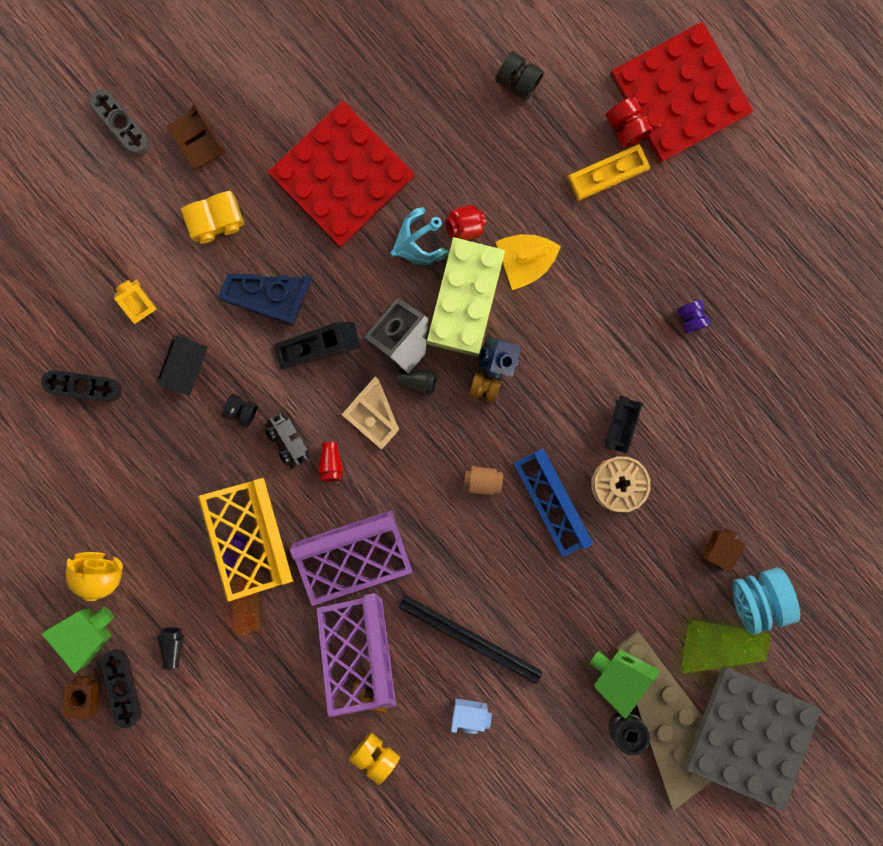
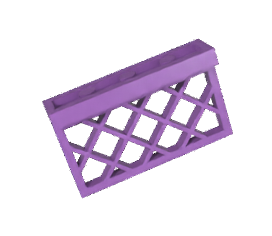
[290,510,413,606]
[317,593,396,717]

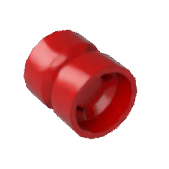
[605,97,653,148]

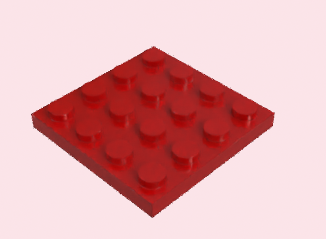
[610,21,754,164]
[268,100,415,248]

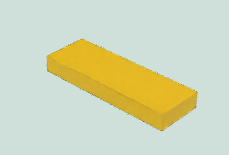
[567,144,650,201]

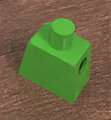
[42,607,114,674]
[589,650,660,719]

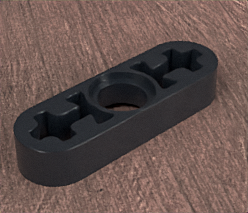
[41,370,121,402]
[101,649,142,728]

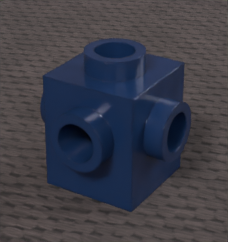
[478,336,521,379]

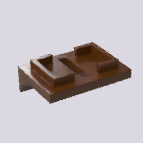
[167,103,226,171]

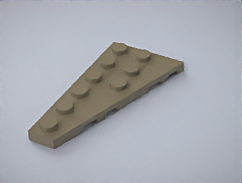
[616,631,712,811]

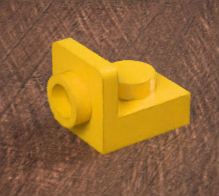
[114,279,156,324]

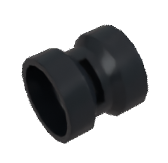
[222,393,258,428]

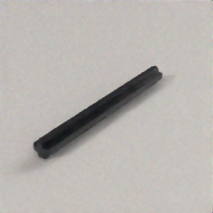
[399,596,542,684]

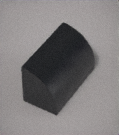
[156,335,208,396]

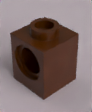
[700,528,746,573]
[63,675,101,719]

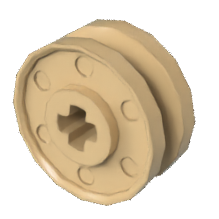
[591,457,650,512]

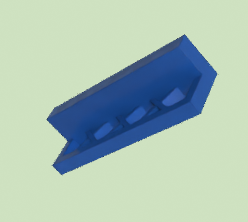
[513,448,593,557]

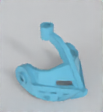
[390,207,449,265]

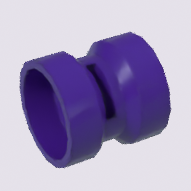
[677,300,711,334]

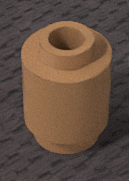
[464,466,503,495]

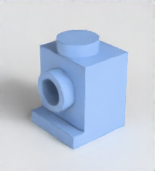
[451,698,492,734]

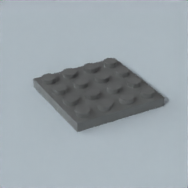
[684,666,821,812]

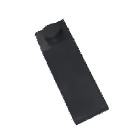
[274,322,361,370]

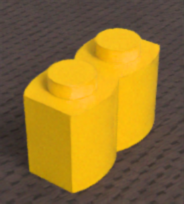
[181,191,245,244]

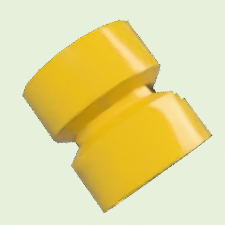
[349,732,400,785]

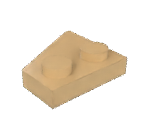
[342,376,399,449]

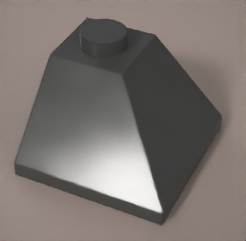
[364,298,428,374]

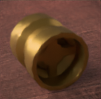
[469,372,501,404]

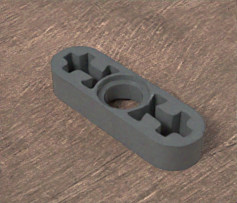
[90,89,151,156]

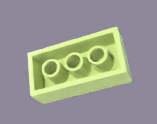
[427,237,505,357]

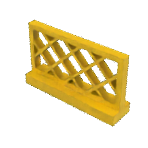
[198,478,293,602]

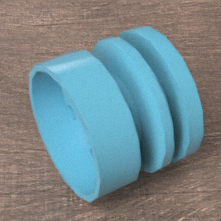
[732,567,800,635]

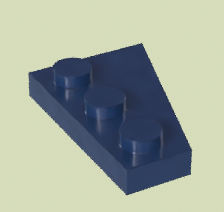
[218,274,312,327]

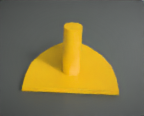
[495,234,561,290]

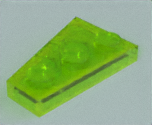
[681,619,771,673]

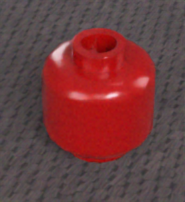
[445,204,486,241]

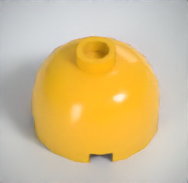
[66,552,123,601]

